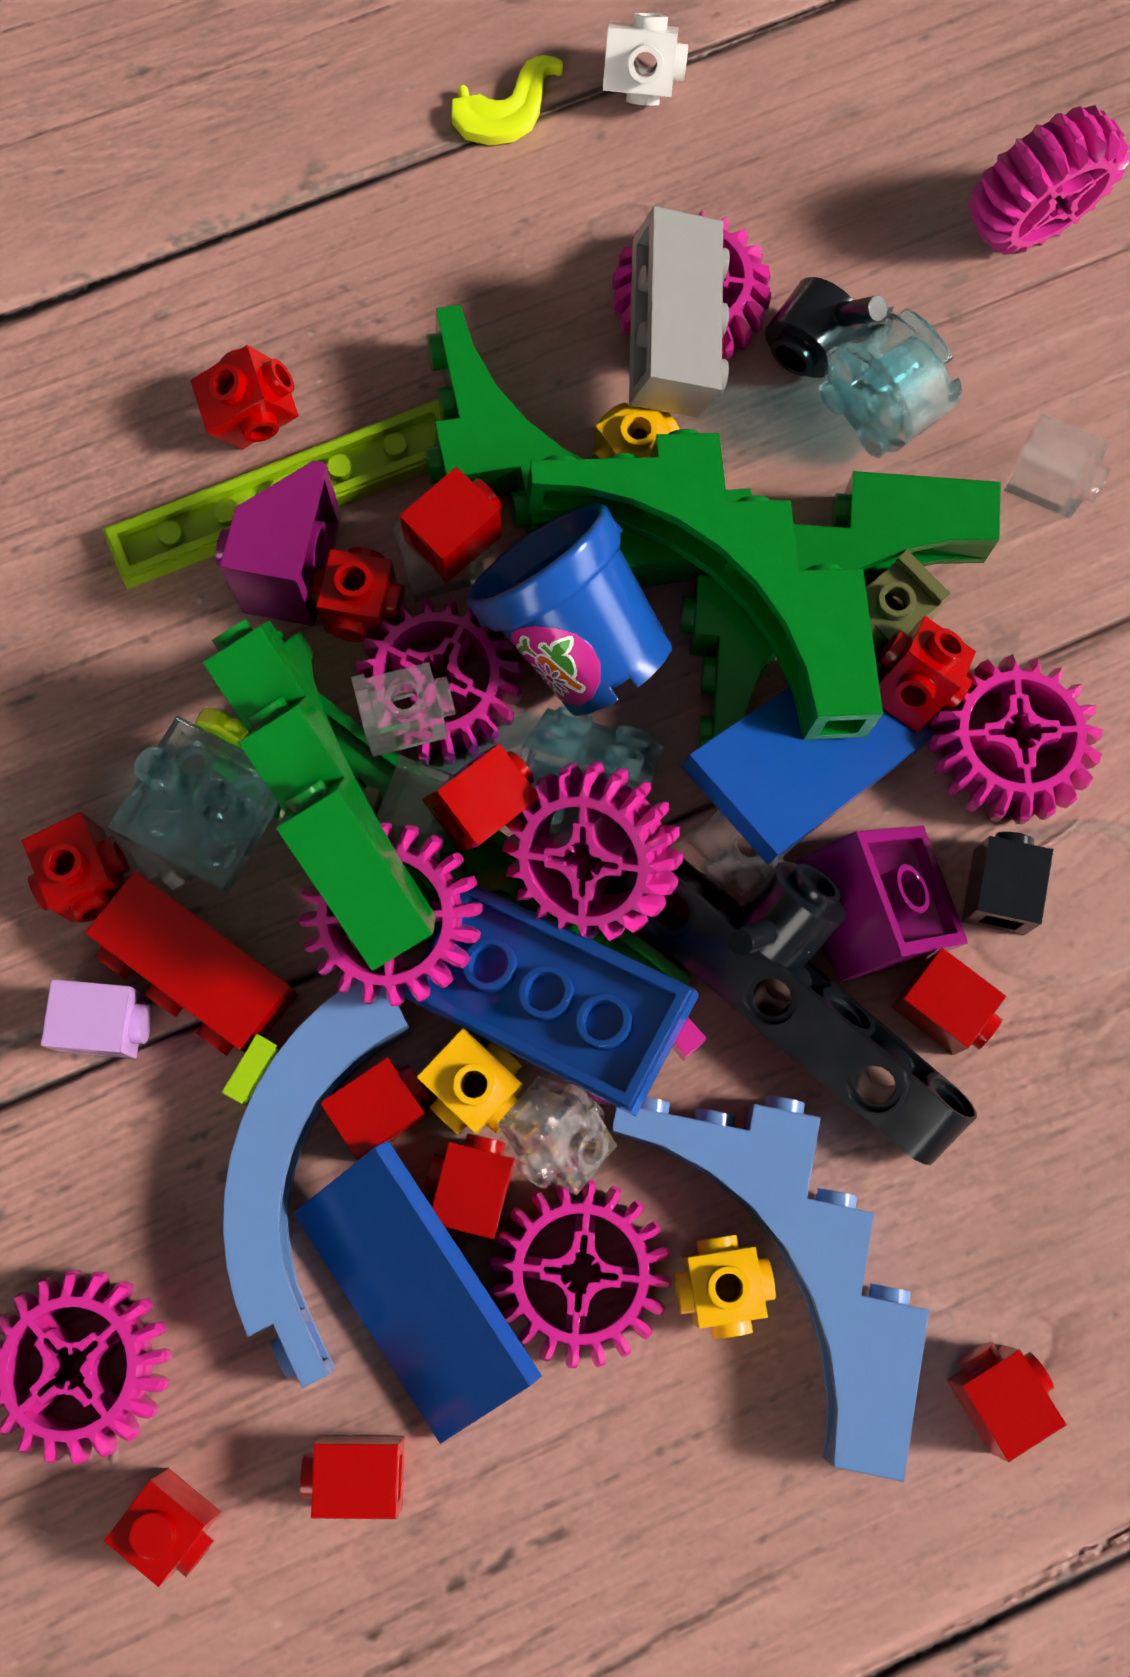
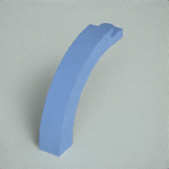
[223,980,413,1388]

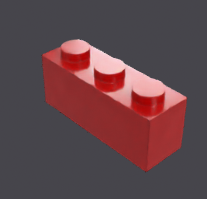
[85,871,299,1056]

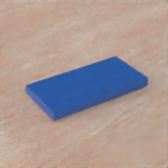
[681,686,934,865]
[405,886,699,1117]
[293,1141,542,1444]

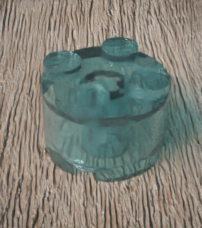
[819,306,962,458]

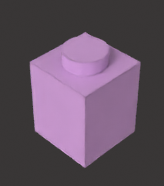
[41,979,152,1059]

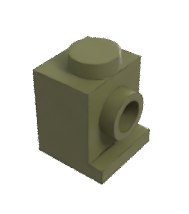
[866,550,951,655]

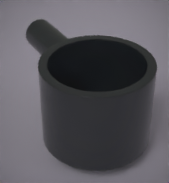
[765,277,888,378]
[728,861,846,969]

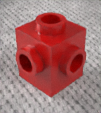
[190,345,299,450]
[310,547,405,643]
[877,616,976,732]
[21,812,130,922]

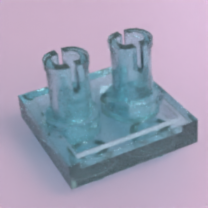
[520,707,665,828]
[108,715,280,894]

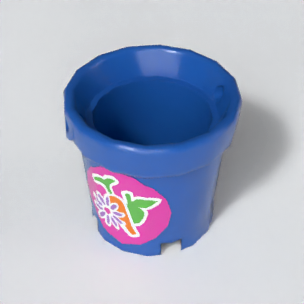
[466,503,672,716]

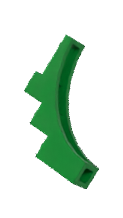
[425,305,752,588]
[526,429,883,740]
[680,471,1001,749]
[202,619,436,971]

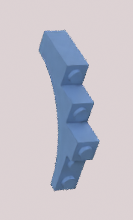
[610,1096,929,1482]

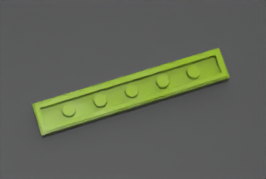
[102,399,442,589]

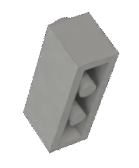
[629,206,730,418]

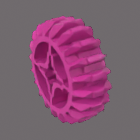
[967,105,1130,255]
[612,209,772,361]
[353,598,522,766]
[928,654,1103,825]
[501,761,684,941]
[298,822,483,1006]
[489,1180,672,1368]
[0,1270,172,1464]

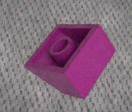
[215,460,342,626]
[795,825,968,982]

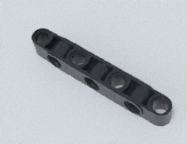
[596,827,977,1165]

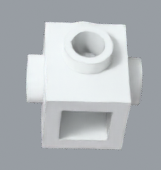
[603,12,688,106]

